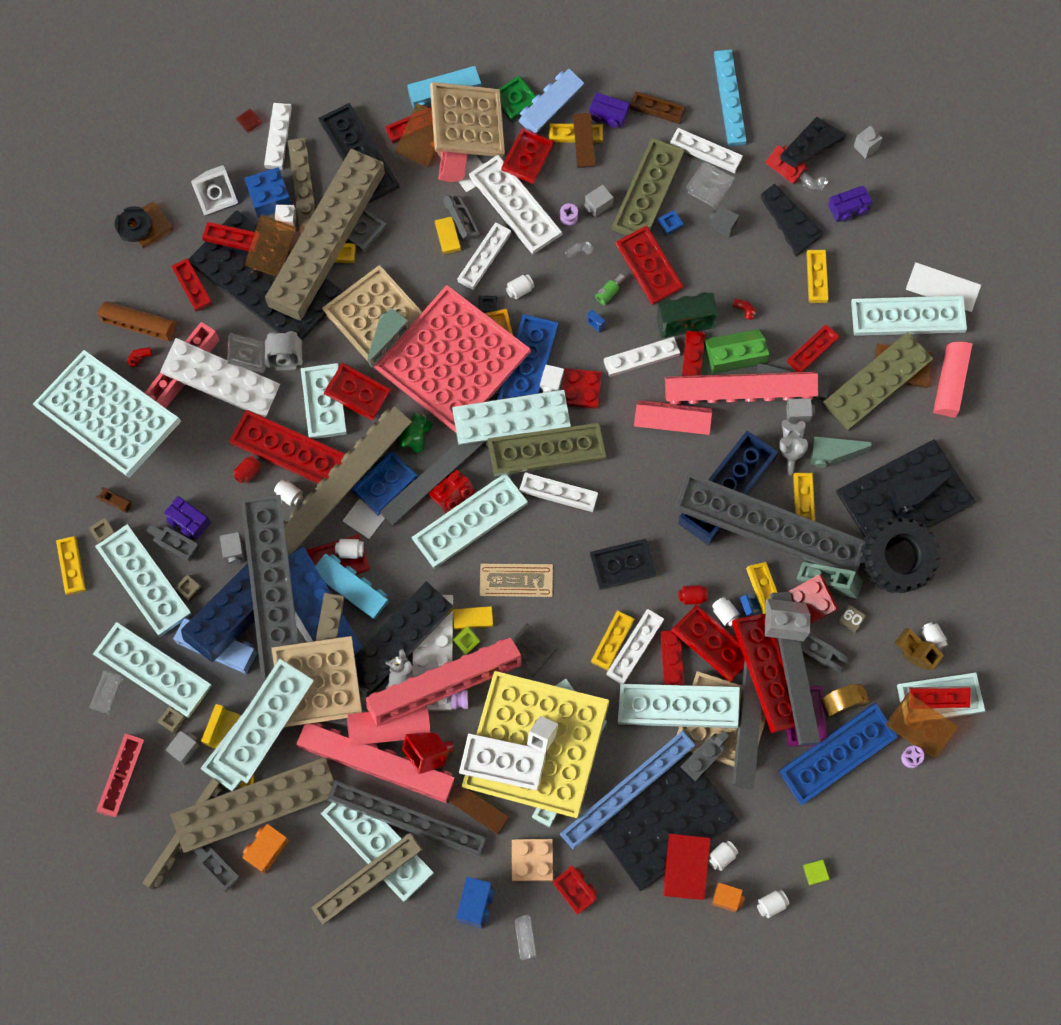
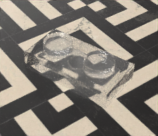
[89,671,124,715]

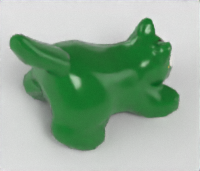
[397,413,433,453]

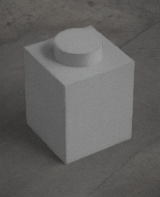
[854,126,882,159]
[584,185,613,218]
[786,399,815,424]
[220,532,245,564]
[166,731,200,765]

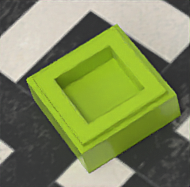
[452,627,481,654]
[803,860,829,886]

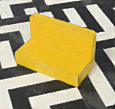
[201,704,241,749]

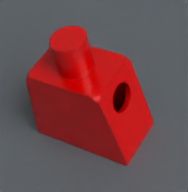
[402,732,454,774]

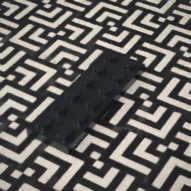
[318,103,400,203]
[354,581,455,693]

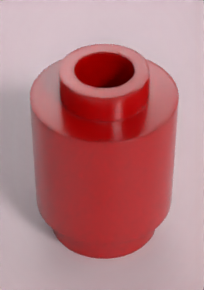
[233,456,261,484]
[678,585,707,605]

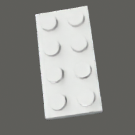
[459,734,547,791]

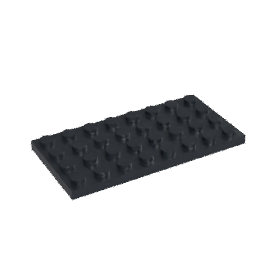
[188,210,343,341]

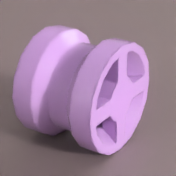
[560,203,578,226]
[451,689,468,710]
[901,746,924,768]

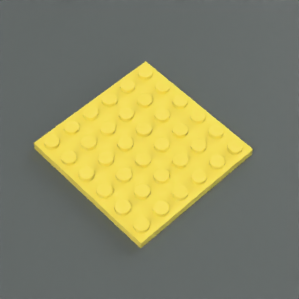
[462,671,610,819]

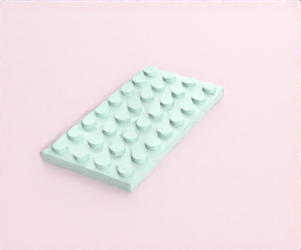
[33,350,181,478]

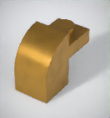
[895,628,944,671]
[821,683,870,717]

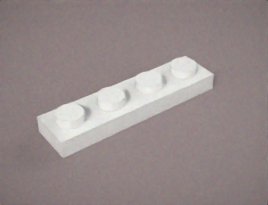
[264,103,292,170]
[670,128,743,173]
[457,222,511,290]
[604,337,680,378]
[519,473,598,512]
[606,609,664,684]

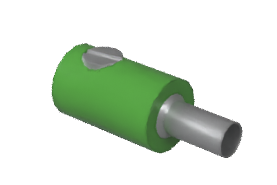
[595,274,625,305]

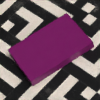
[786,686,827,747]

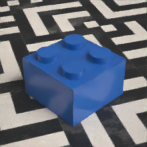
[244,167,291,218]
[456,877,495,928]

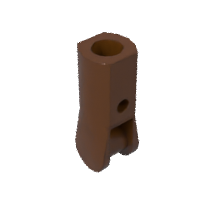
[96,487,132,513]

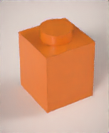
[712,883,745,912]

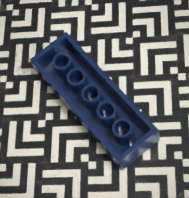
[678,431,778,546]
[181,563,255,663]

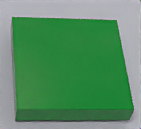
[499,76,536,122]

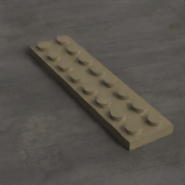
[170,757,334,853]

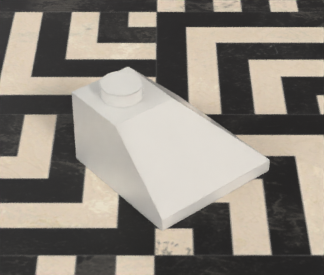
[191,165,238,215]

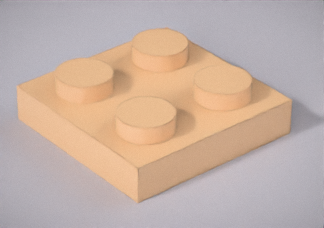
[512,839,553,882]

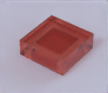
[236,109,262,133]

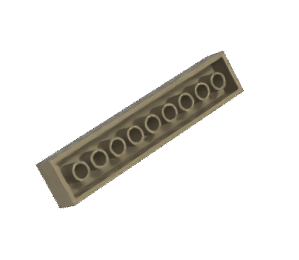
[265,149,385,321]
[284,406,412,556]

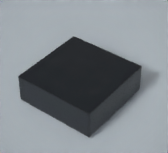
[478,296,497,313]

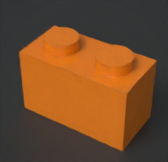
[242,824,289,874]

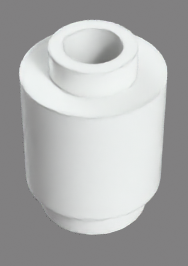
[506,274,535,299]
[274,480,303,507]
[335,539,364,559]
[712,597,740,627]
[920,622,948,651]
[708,841,738,871]
[757,890,789,918]

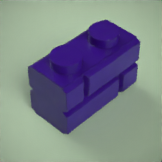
[589,92,630,128]
[828,186,872,222]
[164,496,211,539]

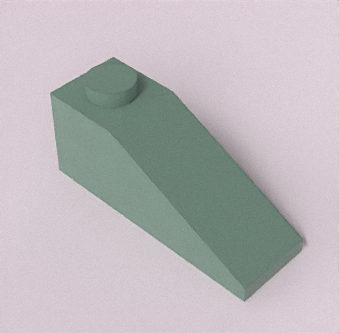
[368,308,409,367]
[810,437,871,468]
[797,562,863,599]

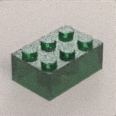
[657,292,718,339]

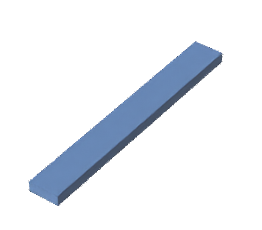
[560,730,696,850]

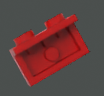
[765,145,809,184]
[428,470,475,514]
[552,865,597,915]

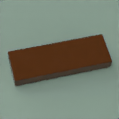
[630,91,686,124]
[573,113,595,168]
[447,784,509,835]

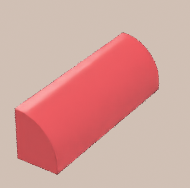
[438,151,467,182]
[933,342,972,418]
[634,400,712,435]
[347,706,430,746]
[96,733,144,817]

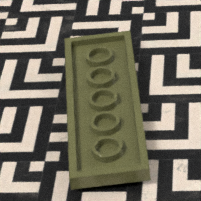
[612,138,685,235]
[823,332,933,431]
[487,423,606,476]

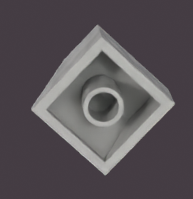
[765,598,810,641]

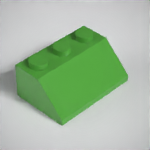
[704,329,769,374]

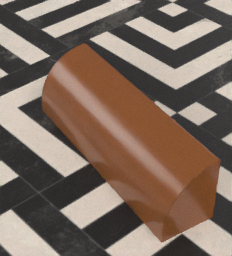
[97,301,177,342]

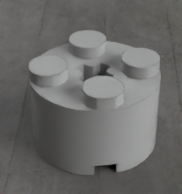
[265,331,303,372]

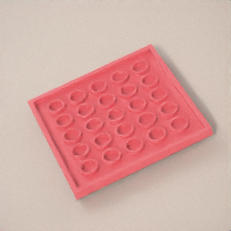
[374,285,531,434]

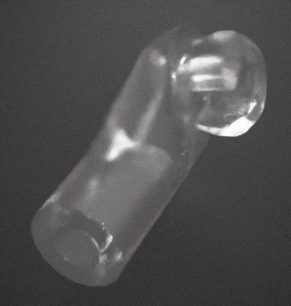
[800,172,827,190]
[565,242,594,259]

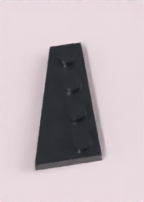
[779,117,846,168]
[760,183,824,257]

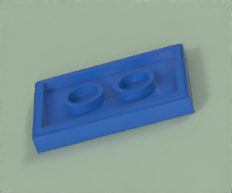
[351,451,418,516]

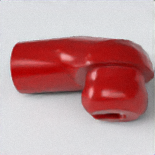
[733,298,756,320]
[127,347,152,367]

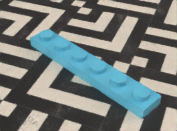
[714,50,746,147]

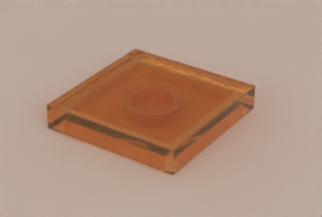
[129,201,174,249]

